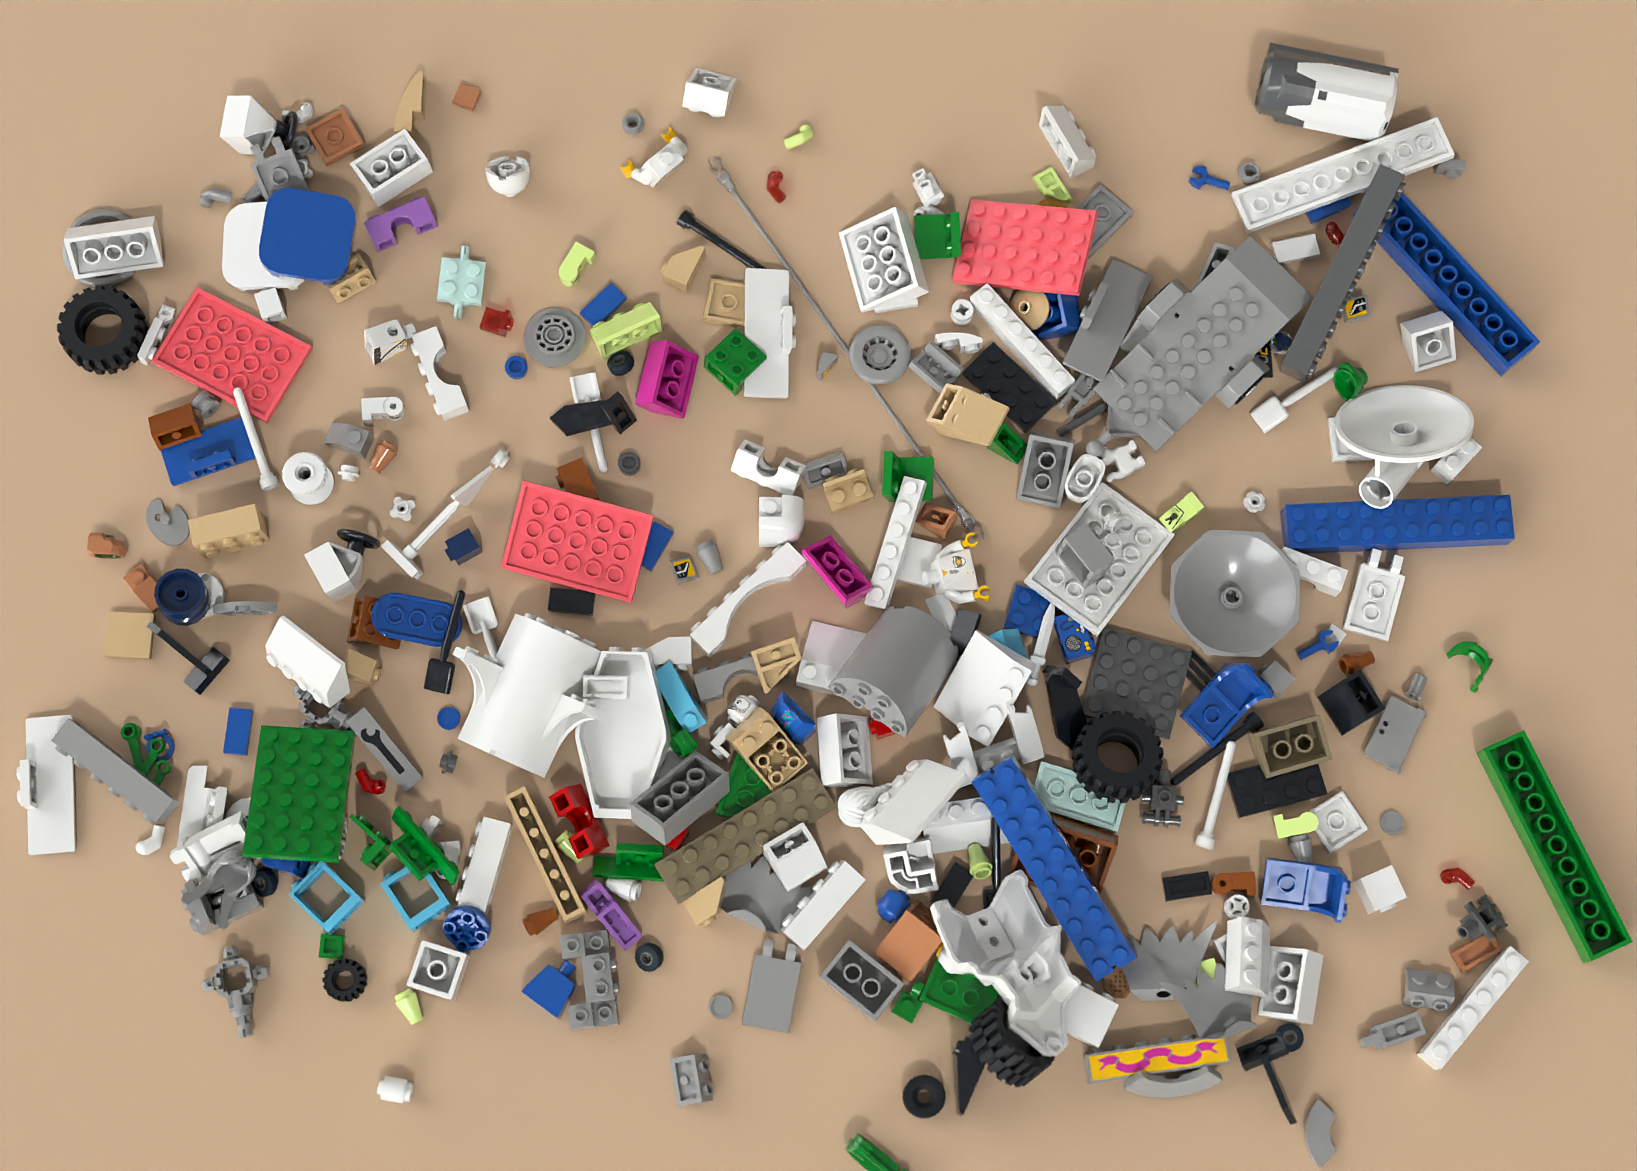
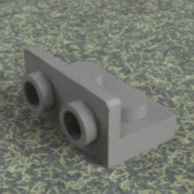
[670,1053,713,1107]

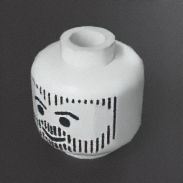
[727,695,760,727]

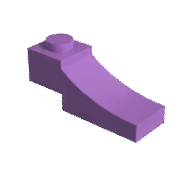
[578,878,643,951]

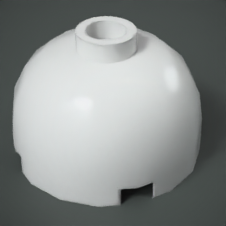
[486,156,530,197]

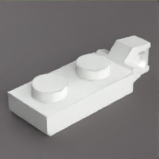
[137,304,176,365]

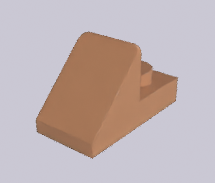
[123,563,159,613]

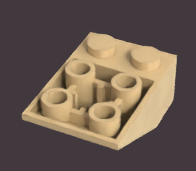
[926,383,1010,446]
[725,707,808,792]

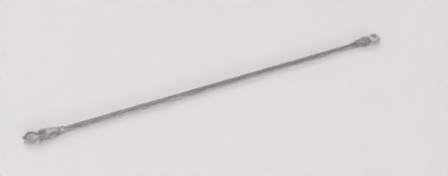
[708,159,985,541]

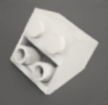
[763,822,827,892]

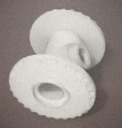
[282,452,334,505]

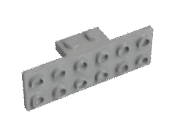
[1063,259,1152,382]

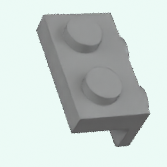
[908,341,963,394]
[1403,968,1455,1011]

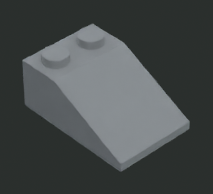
[1016,430,1075,508]

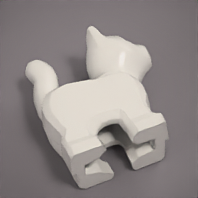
[1097,440,1145,482]

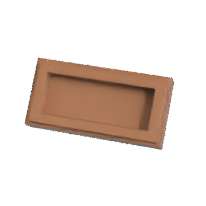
[1449,934,1503,973]

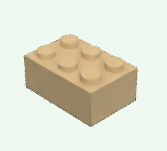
[188,503,270,558]

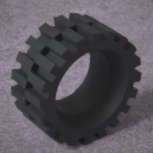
[969,997,1055,1087]

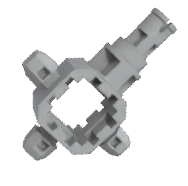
[293,684,358,737]
[202,945,270,1038]

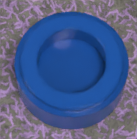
[505,356,528,379]

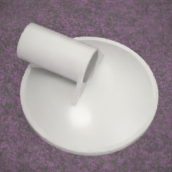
[1335,385,1474,509]

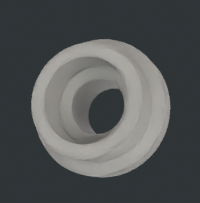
[622,113,644,135]
[1238,162,1260,184]

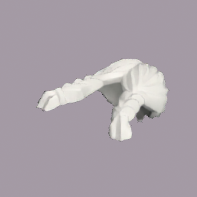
[837,774,902,828]

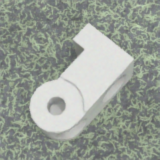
[361,397,405,426]

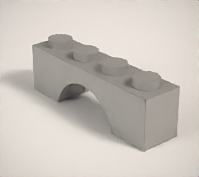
[693,654,788,705]

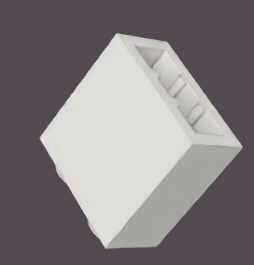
[1065,982,1119,1048]

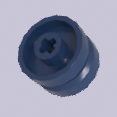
[154,568,211,626]

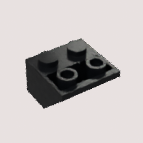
[1317,670,1386,736]

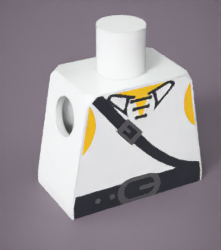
[364,319,416,365]

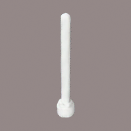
[233,387,279,491]
[1195,741,1236,850]

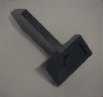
[550,391,637,436]
[147,621,230,695]
[1042,665,1087,751]
[1236,1031,1297,1125]

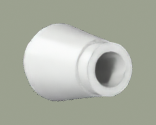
[605,878,642,902]

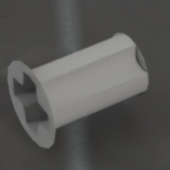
[241,183,263,203]
[1404,673,1427,701]

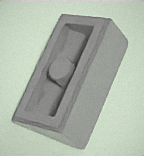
[802,451,849,489]

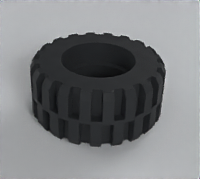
[57,285,149,375]
[1071,711,1164,803]

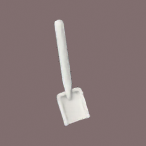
[1249,367,1338,434]
[569,372,608,473]
[463,596,498,659]

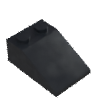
[952,1036,986,1116]

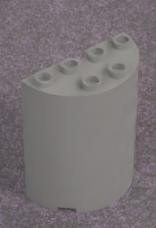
[827,606,959,737]

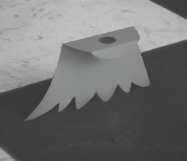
[721,856,814,934]
[1121,922,1217,1001]
[1158,963,1258,1039]

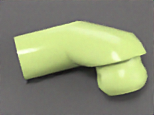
[784,124,814,150]

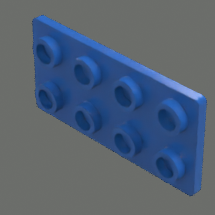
[161,417,256,486]

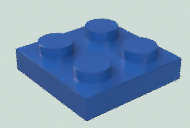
[1003,585,1057,639]

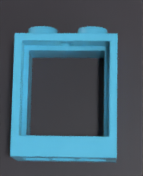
[289,862,365,934]
[380,864,453,932]

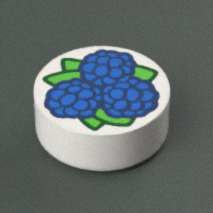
[1270,331,1293,355]

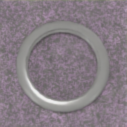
[62,209,136,287]

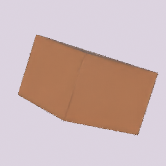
[915,503,958,540]

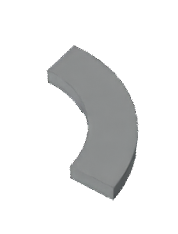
[1123,1065,1223,1098]

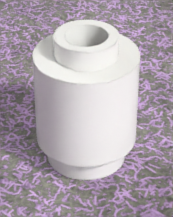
[377,1076,414,1103]

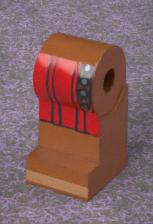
[1211,871,1257,897]

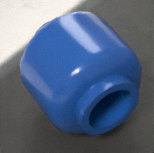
[877,889,911,924]

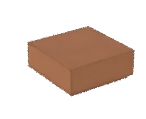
[452,83,482,111]

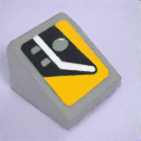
[1343,295,1370,323]
[817,352,838,380]
[670,557,699,585]

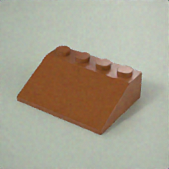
[1008,813,1119,894]

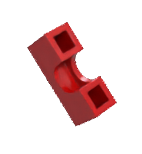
[549,784,610,859]

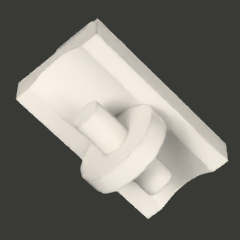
[912,168,944,208]

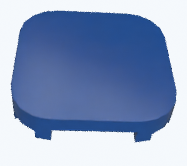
[259,188,356,285]

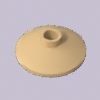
[1009,290,1050,331]

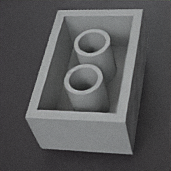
[819,940,904,1023]

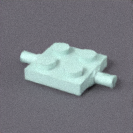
[437,245,486,319]

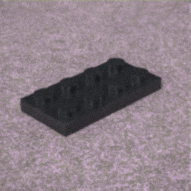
[962,342,1057,434]
[1227,764,1328,819]

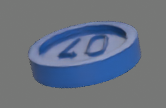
[437,707,461,730]

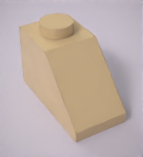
[661,246,706,292]
[343,649,382,686]
[682,877,727,927]

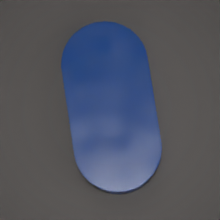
[371,593,462,647]

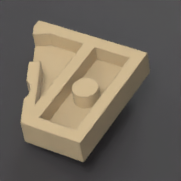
[750,637,802,693]

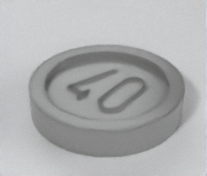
[1380,811,1404,835]
[709,995,733,1019]

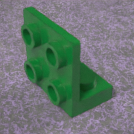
[914,212,961,260]
[704,329,767,396]
[882,451,934,502]
[349,814,392,871]

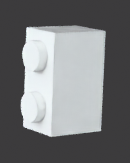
[1430,437,1482,485]

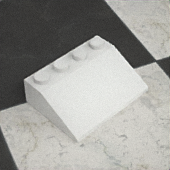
[839,207,929,312]
[796,621,867,697]
[934,630,1036,747]
[859,759,968,845]

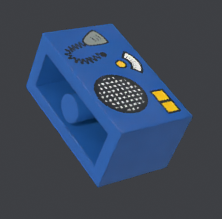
[1053,614,1096,664]

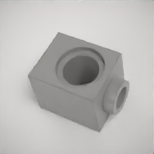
[1258,660,1295,699]

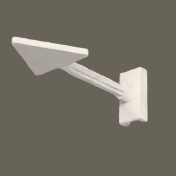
[381,466,494,580]

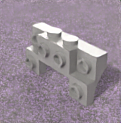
[560,930,620,1030]

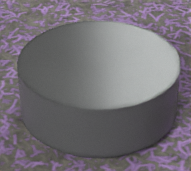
[618,452,641,476]

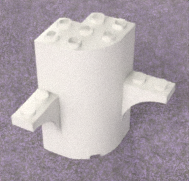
[453,613,603,778]

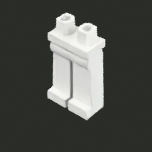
[170,811,261,882]

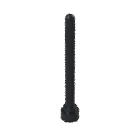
[676,210,767,269]
[1171,712,1264,786]

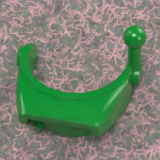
[1446,641,1493,693]

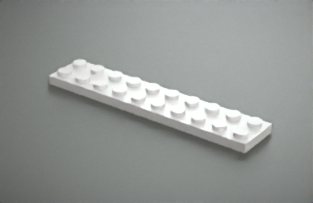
[1232,117,1455,233]

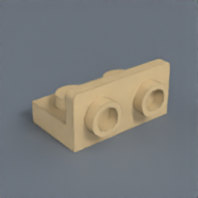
[327,253,376,303]
[823,468,874,513]

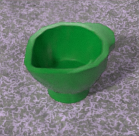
[1333,362,1368,401]

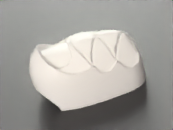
[1065,454,1105,504]

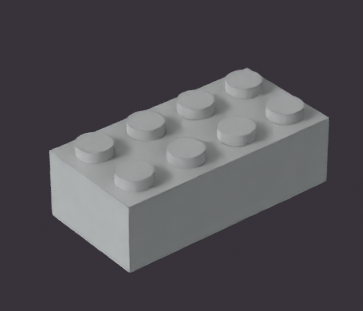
[630,750,730,845]

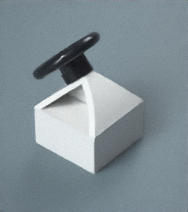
[220,96,298,154]
[304,529,381,603]

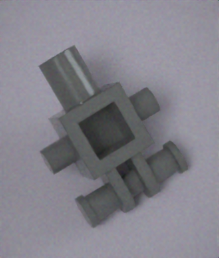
[1141,769,1184,827]
[1457,894,1509,941]

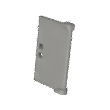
[1363,695,1427,774]

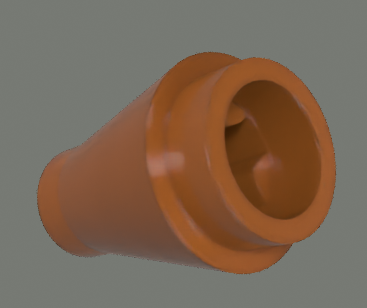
[1339,651,1375,675]
[522,907,559,936]

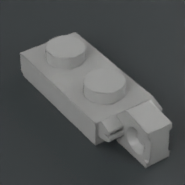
[1358,1011,1427,1050]

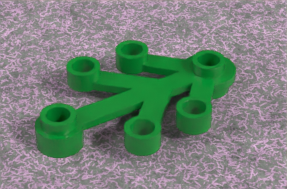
[121,723,172,786]

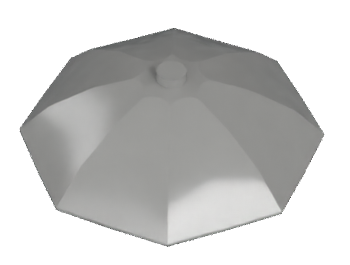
[1170,530,1300,657]

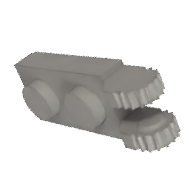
[1057,370,1110,419]

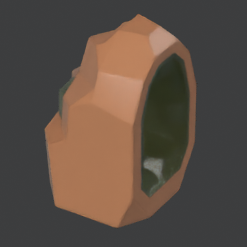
[87,533,127,559]

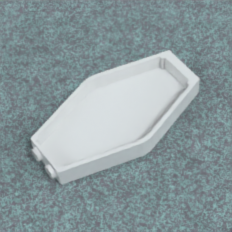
[575,647,671,819]

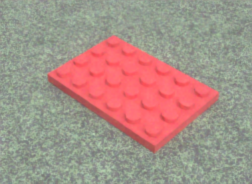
[952,200,1098,296]
[151,287,313,424]
[501,480,654,603]

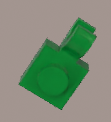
[891,980,925,1024]

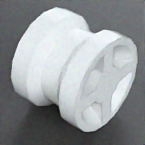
[951,299,973,326]
[1224,894,1250,919]

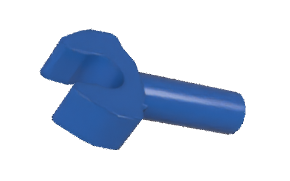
[1189,166,1231,190]
[1297,630,1339,660]

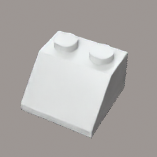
[682,68,737,117]
[1400,311,1456,373]

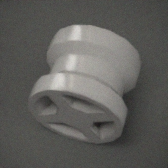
[191,391,220,419]

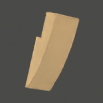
[394,71,426,140]

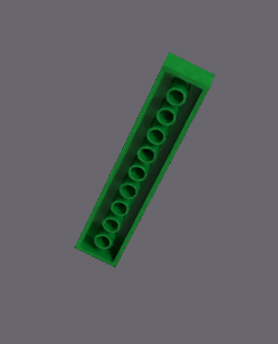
[1476,730,1633,964]

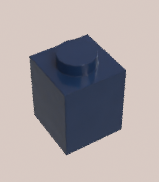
[445,528,482,566]

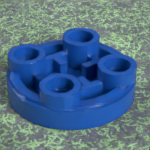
[443,905,491,952]

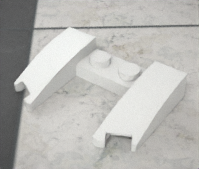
[943,705,1044,788]

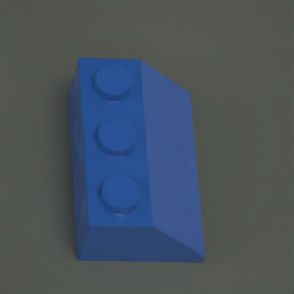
[1026,292,1082,341]

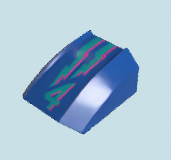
[771,691,816,744]

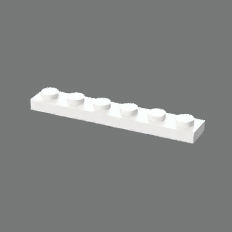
[864,476,927,610]

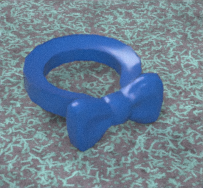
[144,729,175,761]

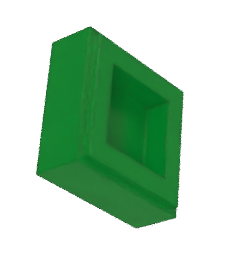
[318,934,345,959]

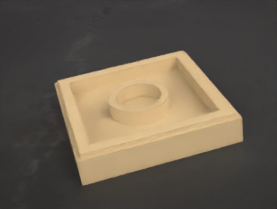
[703,278,745,328]
[104,611,156,660]

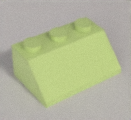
[590,302,663,359]

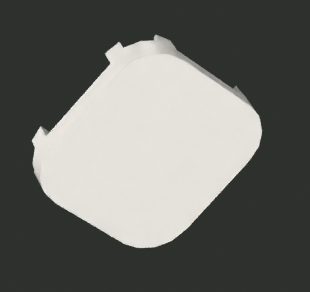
[222,202,305,293]

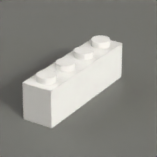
[456,817,513,915]
[780,860,866,950]

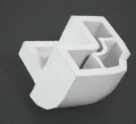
[759,495,804,547]
[884,837,939,894]

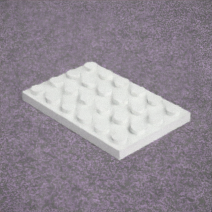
[1024,482,1175,636]

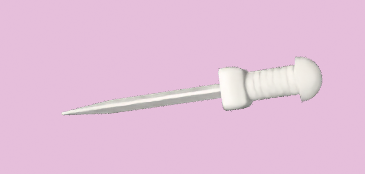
[1027,603,1055,686]

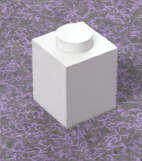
[254,287,287,324]

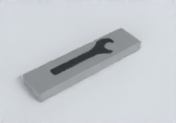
[346,707,423,792]

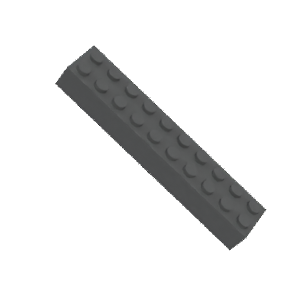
[1280,164,1406,383]

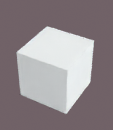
[1353,865,1407,914]

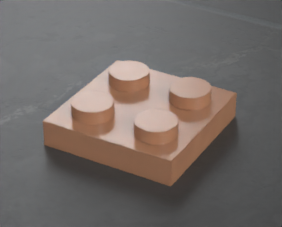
[305,108,365,166]

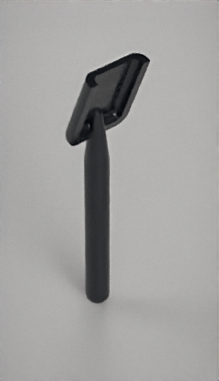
[423,590,466,694]
[983,817,1001,909]

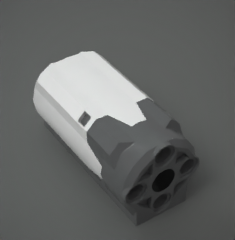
[1255,43,1399,141]

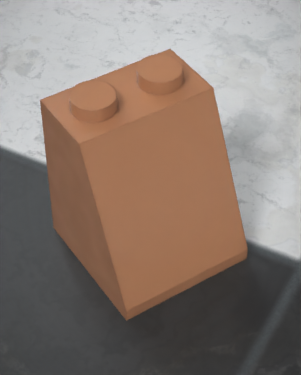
[874,900,942,981]

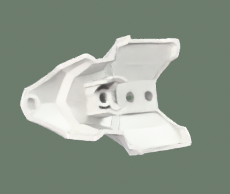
[930,870,1081,1056]

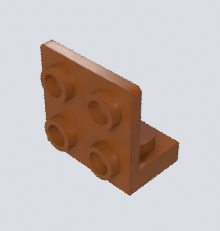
[347,595,401,650]

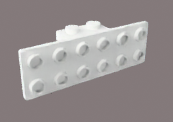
[744,268,796,399]
[17,715,76,855]

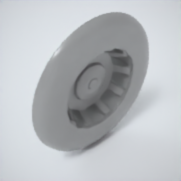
[524,308,586,367]
[849,325,911,384]

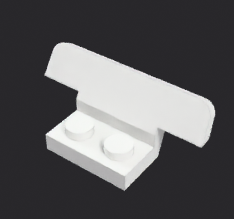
[177,766,227,847]

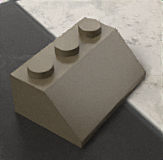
[1248,715,1333,778]

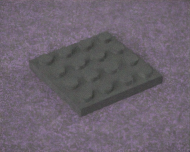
[1082,628,1192,740]

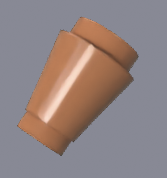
[368,439,398,474]

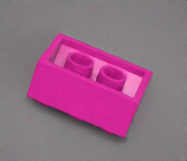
[635,340,699,419]
[801,535,873,609]

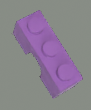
[364,196,438,253]

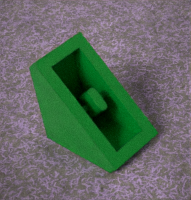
[987,422,1027,464]

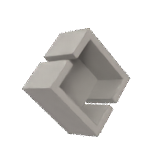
[1056,524,1114,589]

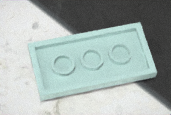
[1034,761,1126,833]

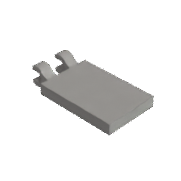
[250,136,309,202]
[1076,184,1133,258]
[742,939,801,1033]

